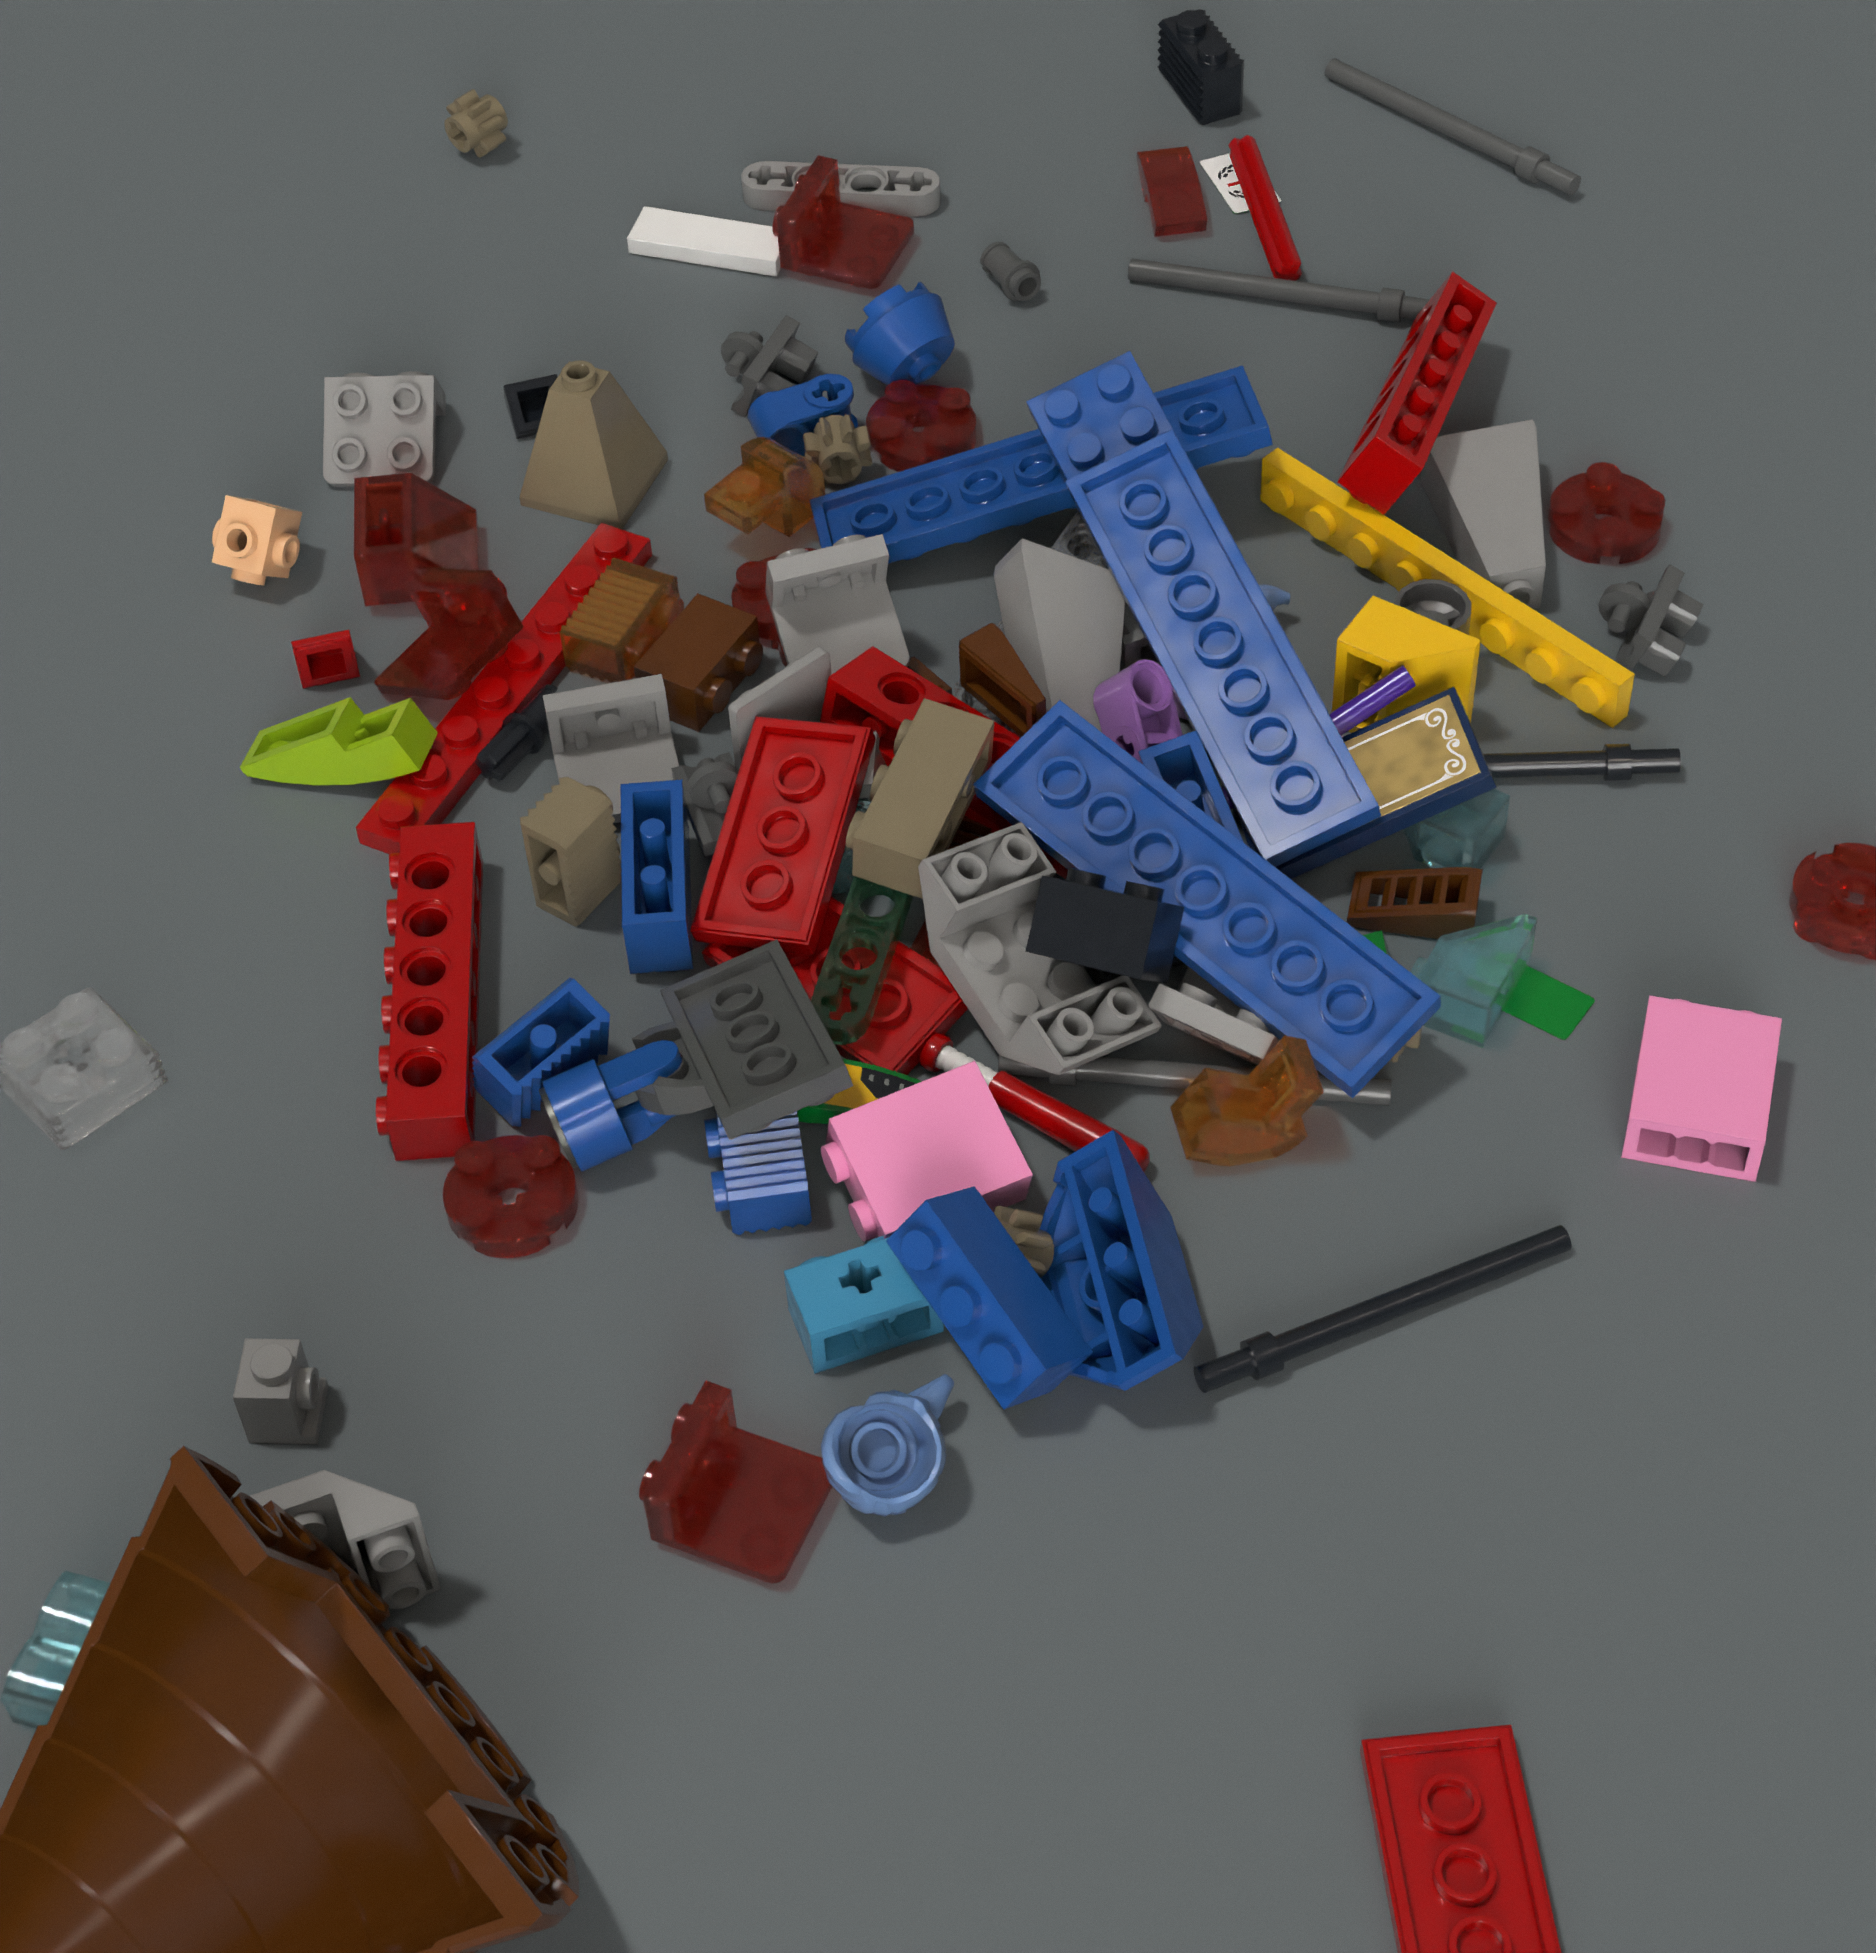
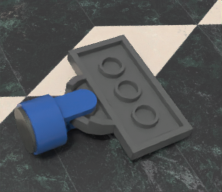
[539,940,854,1172]

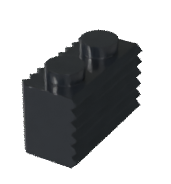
[1157,9,1244,125]

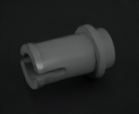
[980,242,1041,301]

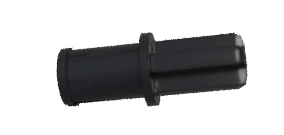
[475,684,558,781]

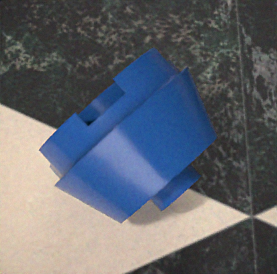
[845,282,955,391]

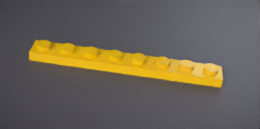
[1260,447,1635,728]

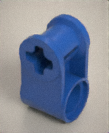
[748,374,858,465]

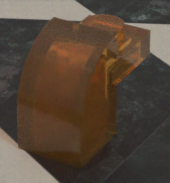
[704,437,825,537]
[1170,1035,1324,1167]

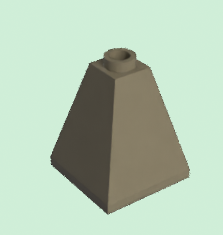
[519,360,668,529]

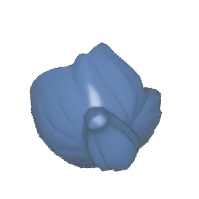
[821,1374,954,1517]

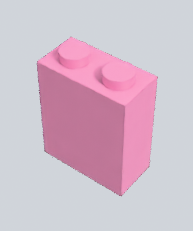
[1621,995,1782,1182]
[821,1061,1033,1242]

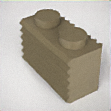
[520,777,621,927]

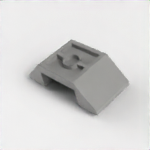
[918,822,1162,1075]
[250,1470,441,1609]

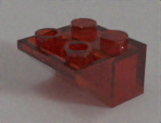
[354,473,480,606]

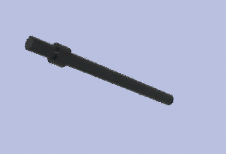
[1483,744,1681,781]
[1194,1225,1572,1393]

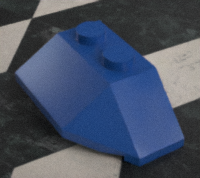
[1040,1130,1204,1391]

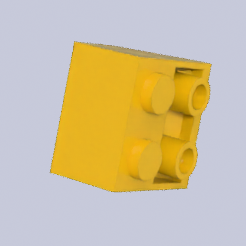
[1332,595,1481,733]

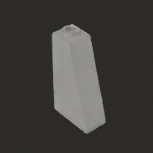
[1421,419,1546,610]
[994,538,1125,732]

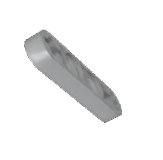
[741,161,941,217]

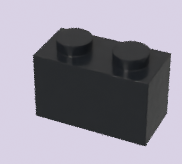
[1025,868,1185,983]

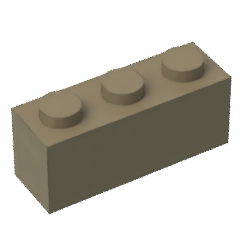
[846,698,994,899]

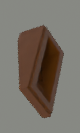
[959,623,1046,737]
[1347,867,1483,944]

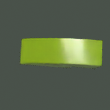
[239,697,438,786]

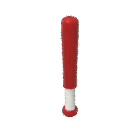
[920,1033,1150,1172]

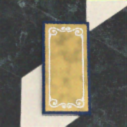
[1238,687,1497,879]

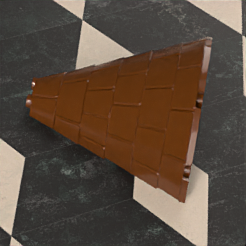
[0,1446,579,1953]

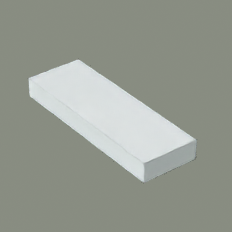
[627,206,793,276]

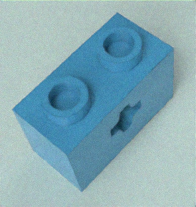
[784,1236,944,1374]

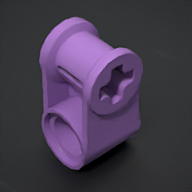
[1093,659,1183,762]

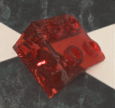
[772,155,914,289]
[374,567,524,700]
[639,1380,833,1584]

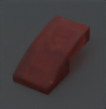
[1136,146,1208,237]

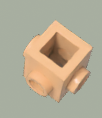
[212,495,302,586]

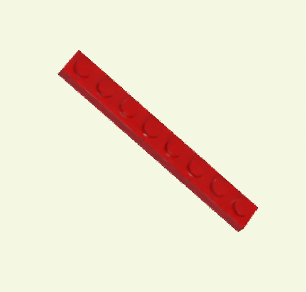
[356,523,652,855]

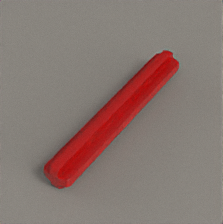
[1229,135,1302,281]

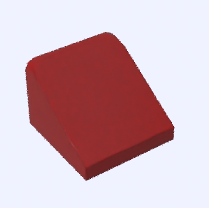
[291,629,360,689]

